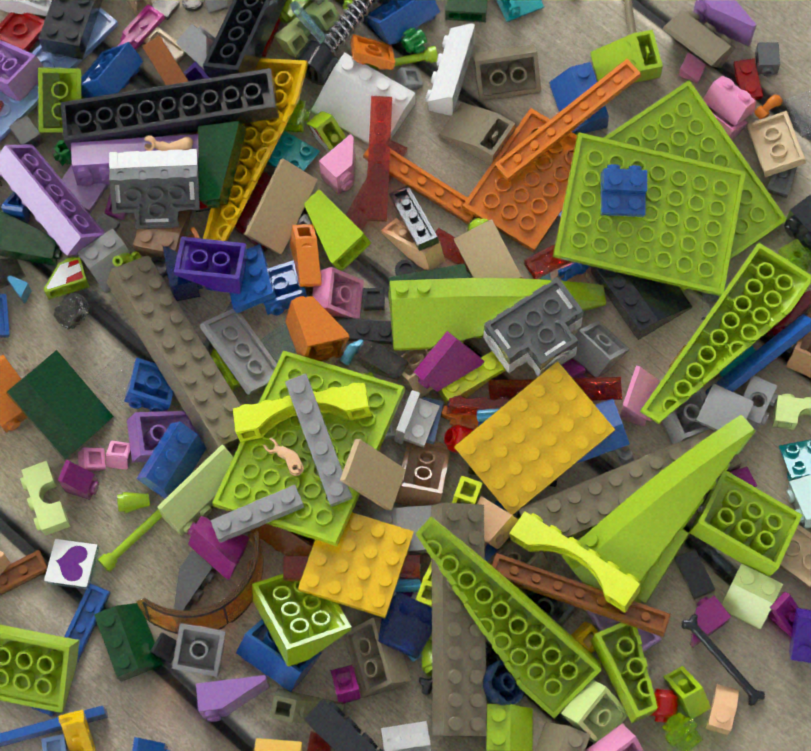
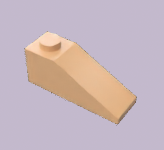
[381,218,445,270]

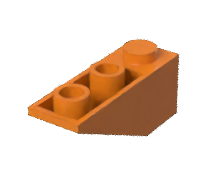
[290,224,322,287]

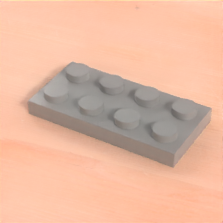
[200,309,277,396]

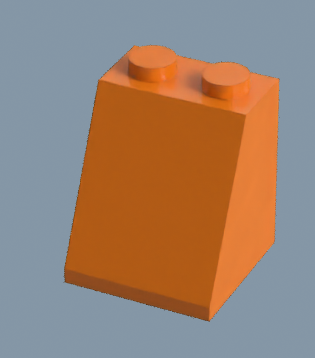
[285,296,349,361]
[0,355,27,433]

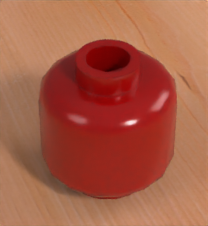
[444,424,474,454]
[650,689,679,723]

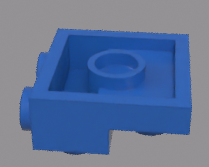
[601,164,647,217]
[263,260,307,316]
[124,358,173,412]

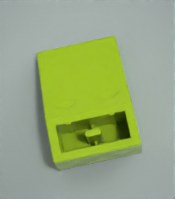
[590,29,663,83]

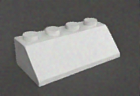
[425,23,475,116]

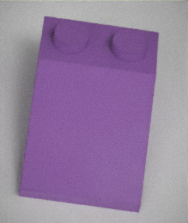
[693,0,756,46]
[0,40,44,102]
[127,411,201,462]
[196,675,270,722]

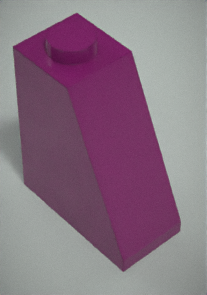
[414,331,485,392]
[188,516,250,580]

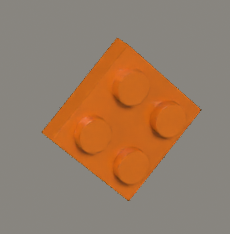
[350,34,395,70]

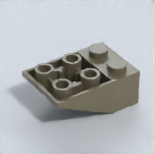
[439,102,515,165]

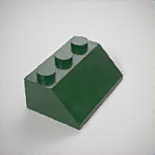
[94,602,163,682]

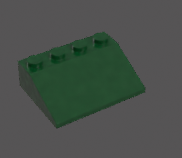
[5,350,114,459]

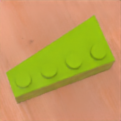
[591,623,657,724]

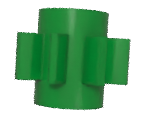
[401,28,427,54]
[53,140,72,166]

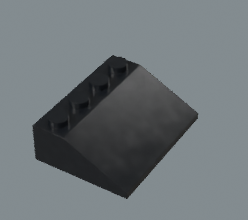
[591,266,693,340]

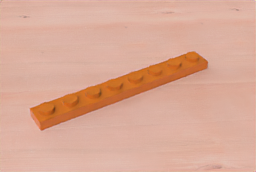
[495,59,641,182]

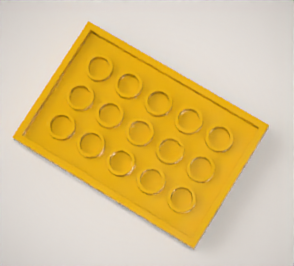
[454,361,615,515]

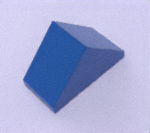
[2,191,31,223]

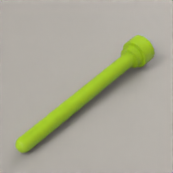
[366,46,438,70]
[98,509,162,573]

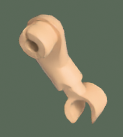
[144,135,193,151]
[264,438,304,476]

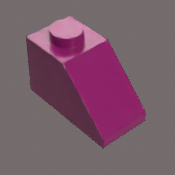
[58,460,99,500]
[690,595,731,648]

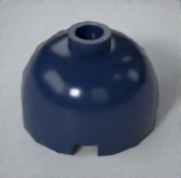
[483,660,525,705]

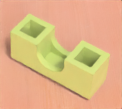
[274,0,341,57]
[772,394,811,430]
[20,461,71,536]

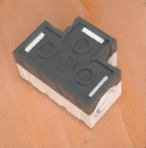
[109,149,200,229]
[483,277,583,377]

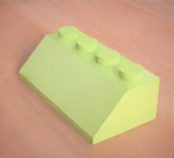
[157,445,233,536]

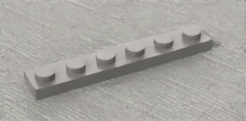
[285,374,353,507]

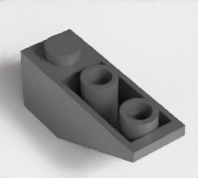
[172,550,217,625]

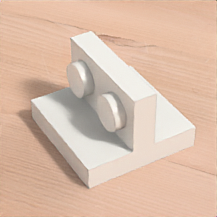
[394,390,440,448]
[381,721,431,751]

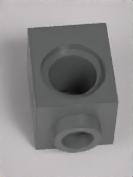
[755,42,780,76]
[9,115,44,148]

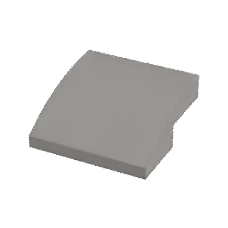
[695,383,754,431]

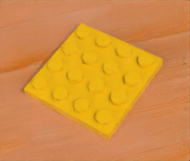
[298,512,414,618]

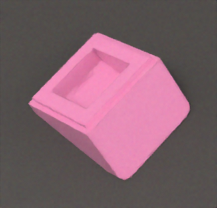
[679,53,706,83]
[106,441,131,470]
[78,447,106,472]

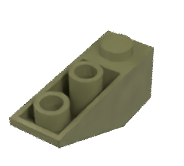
[270,688,345,724]

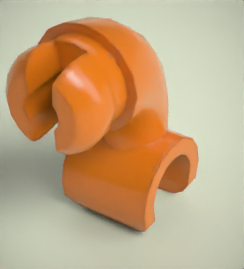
[754,94,783,120]

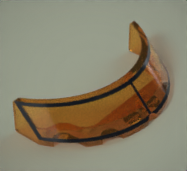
[136,531,264,634]

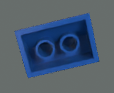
[364,0,440,44]
[81,42,144,98]
[549,62,609,135]
[576,398,630,464]
[136,422,207,499]
[236,619,322,692]

